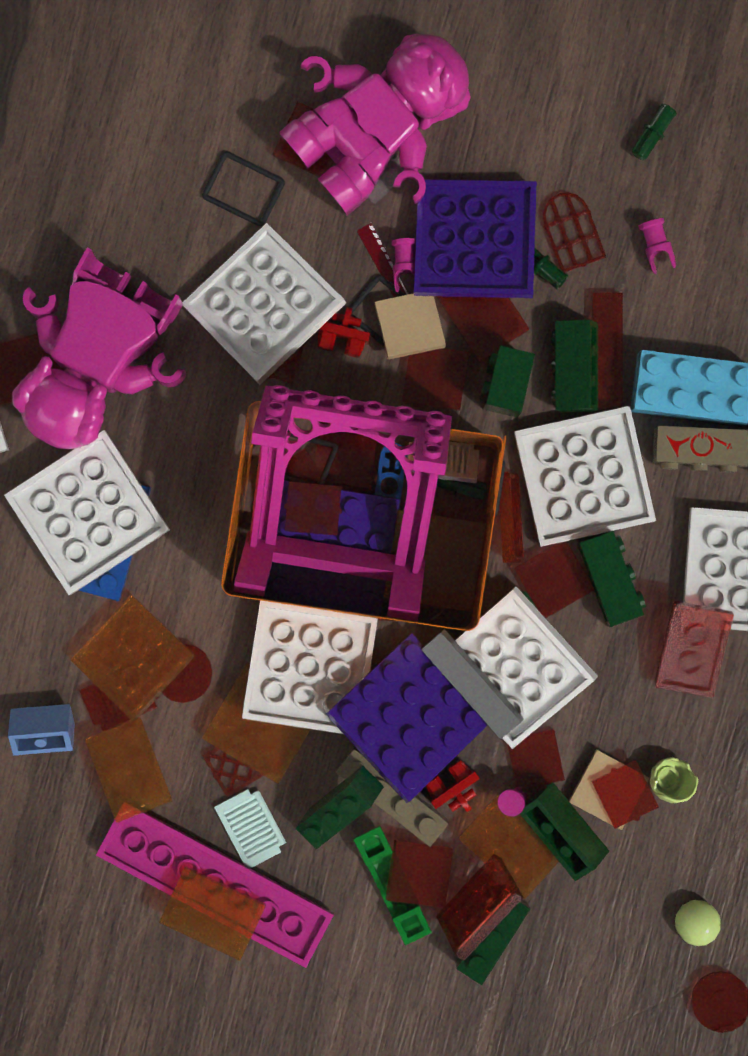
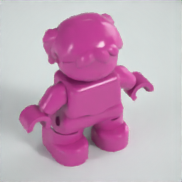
[278,33,471,216]
[12,247,186,449]

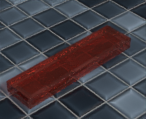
[592,293,623,411]

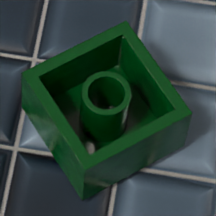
[480,346,535,418]

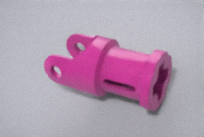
[638,218,676,274]
[392,238,416,292]

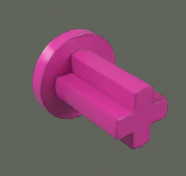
[498,787,528,816]

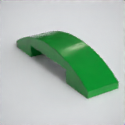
[353,825,432,946]

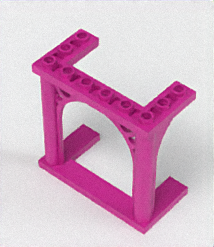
[234,385,452,622]

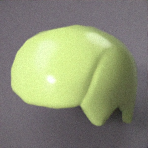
[650,757,698,803]
[675,900,721,946]

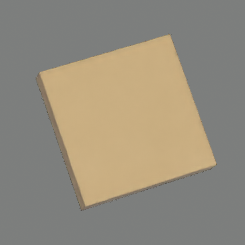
[375,293,446,360]
[569,749,649,830]

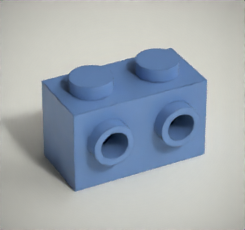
[8,704,75,756]

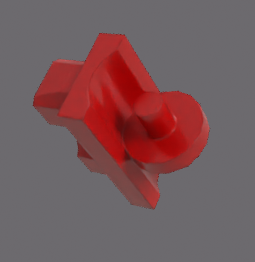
[317,307,370,358]
[426,759,480,812]

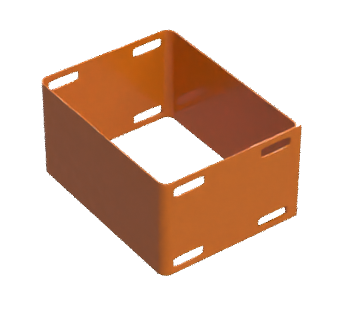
[221,401,506,631]

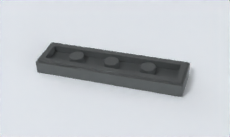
[421,629,524,739]

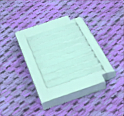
[214,789,286,868]

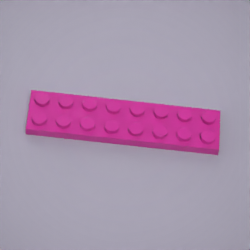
[96,801,334,968]

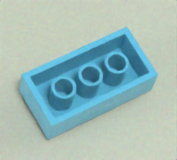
[630,350,748,427]

